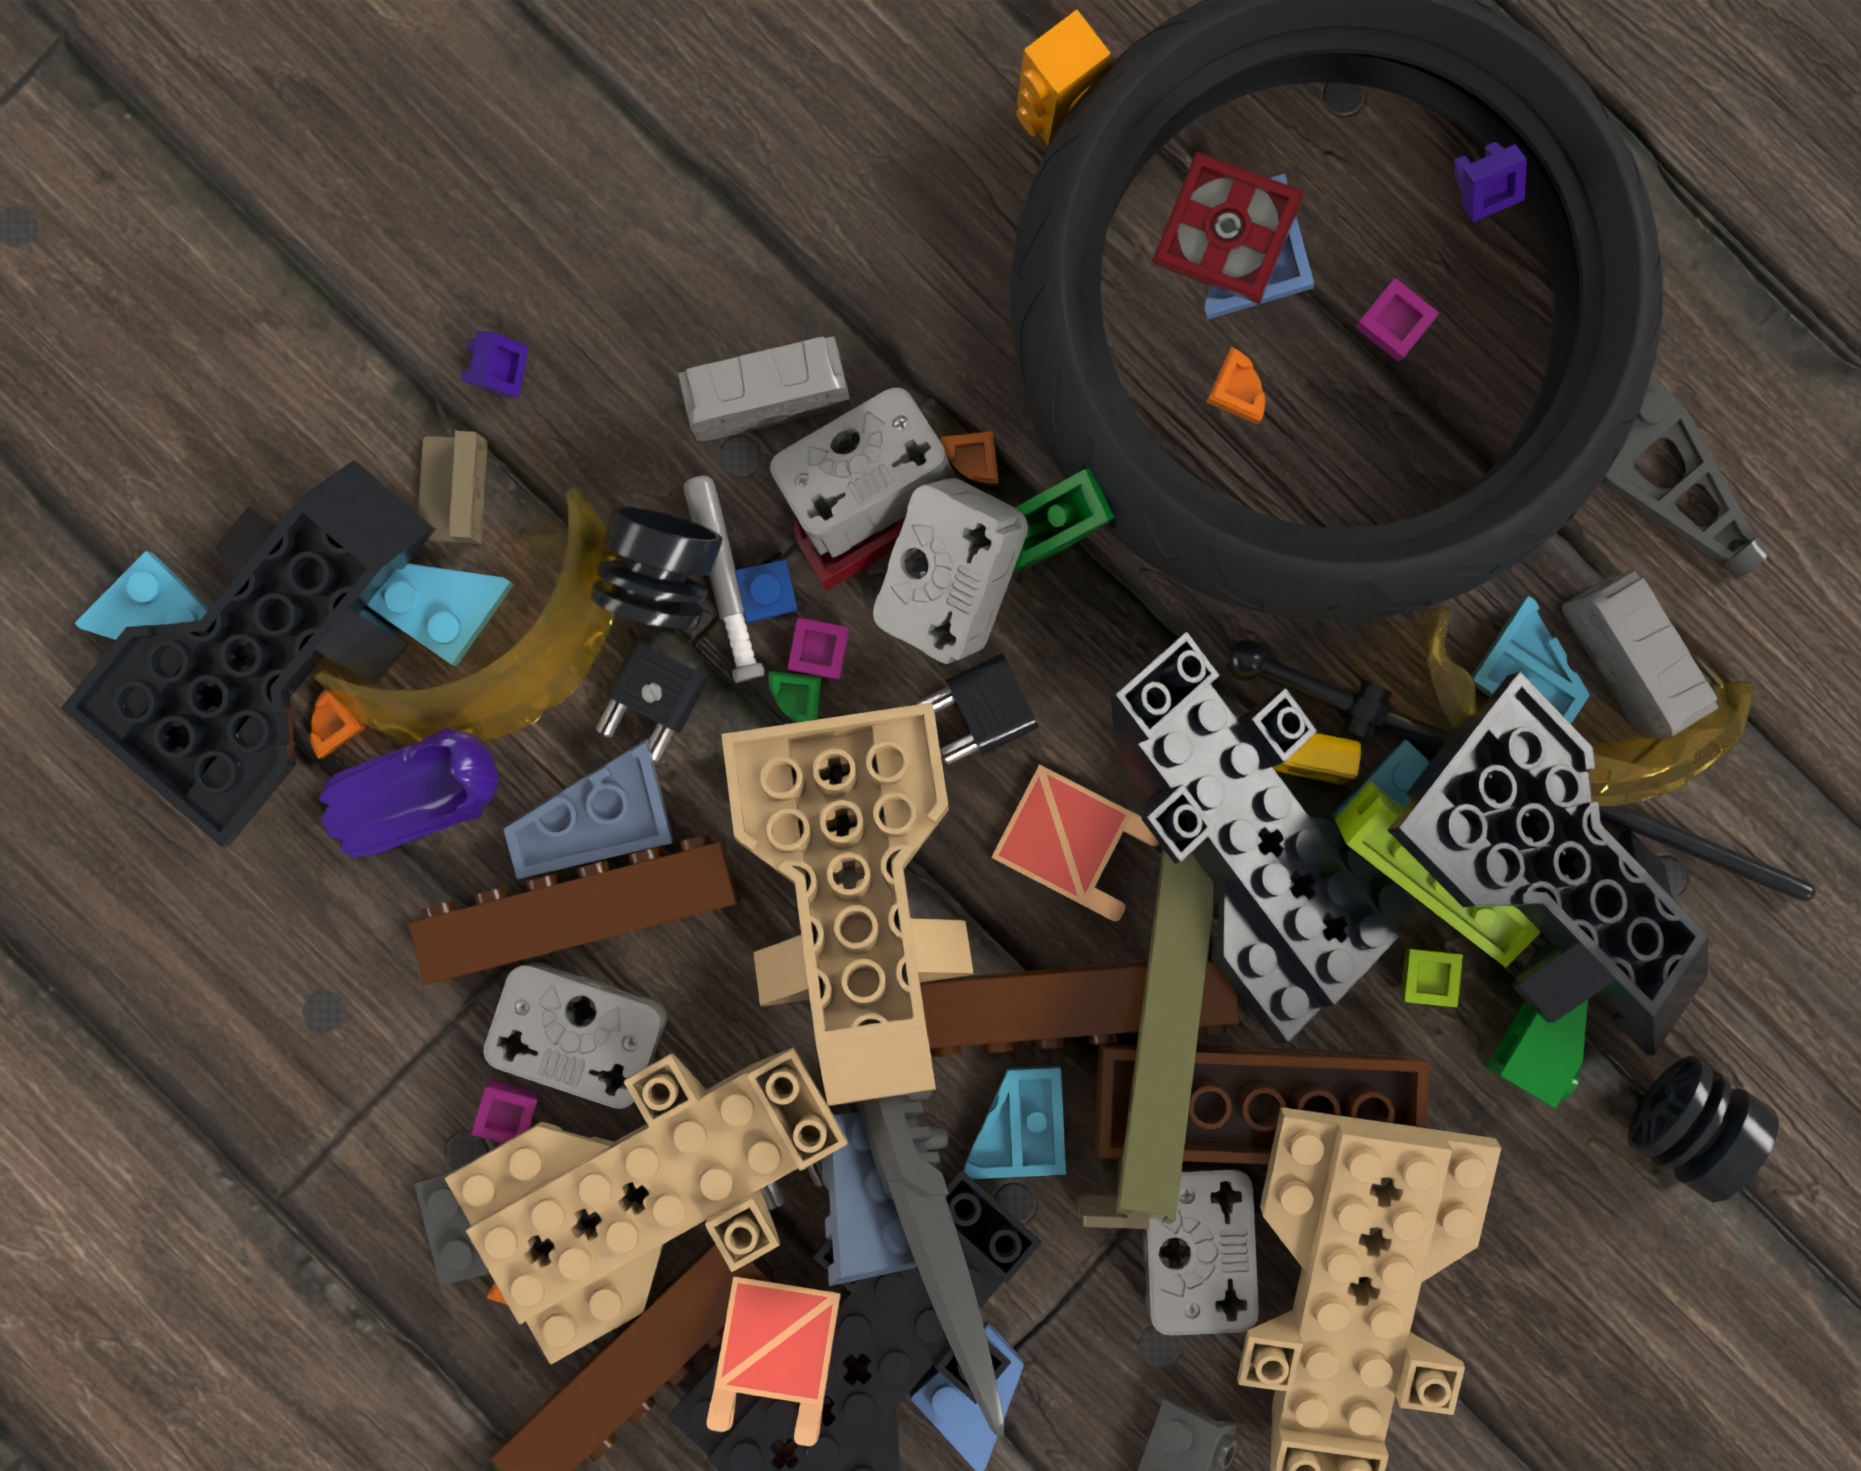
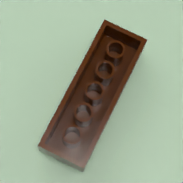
[1094,1042,1429,1164]

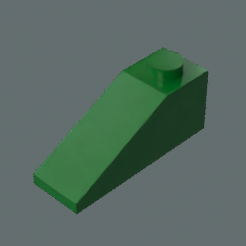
[1012,468,1114,574]
[1485,1000,1588,1108]

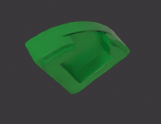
[769,671,822,723]

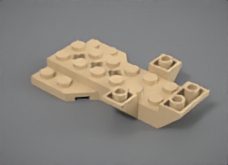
[721,702,974,1106]
[444,1047,848,1365]
[1237,1107,1501,1471]

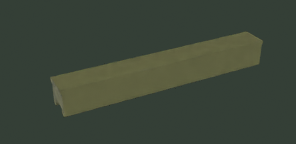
[1115,849,1214,1224]

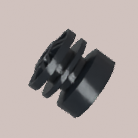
[590,506,723,629]
[1627,1056,1779,1203]

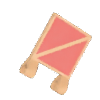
[991,764,1159,921]
[707,1276,841,1446]

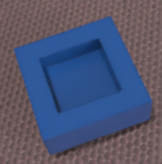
[735,559,799,623]

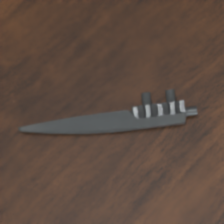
[855,1091,1004,1436]

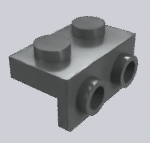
[1138,1397,1237,1471]

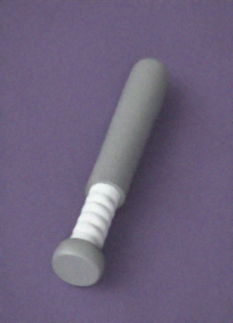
[683,475,765,683]

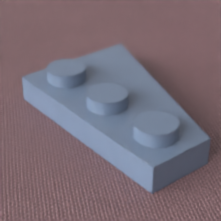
[503,738,673,879]
[821,1112,917,1286]

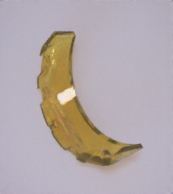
[313,487,618,743]
[1426,606,1755,806]

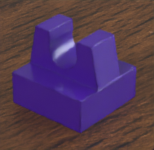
[1454,142,1527,222]
[461,331,529,398]

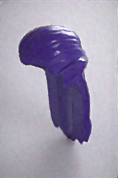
[319,727,499,858]

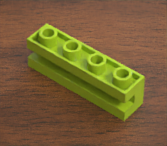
[1334,780,1541,967]

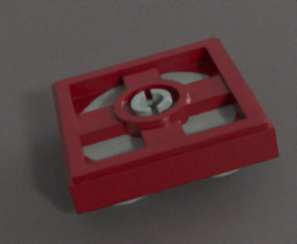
[1152,152,1305,304]

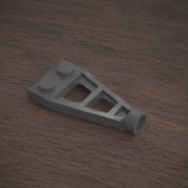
[1602,373,1771,579]
[414,1170,638,1286]

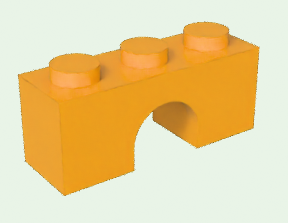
[1016,10,1111,146]

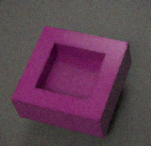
[1355,278,1439,362]
[787,617,850,680]
[471,1079,539,1143]

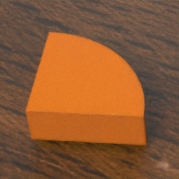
[1206,347,1266,425]
[941,431,999,486]
[310,685,366,759]

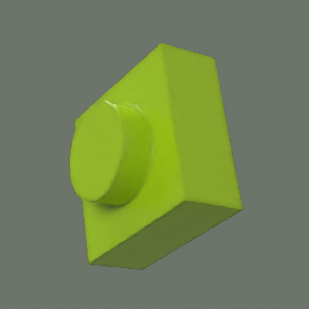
[1400,947,1463,1008]

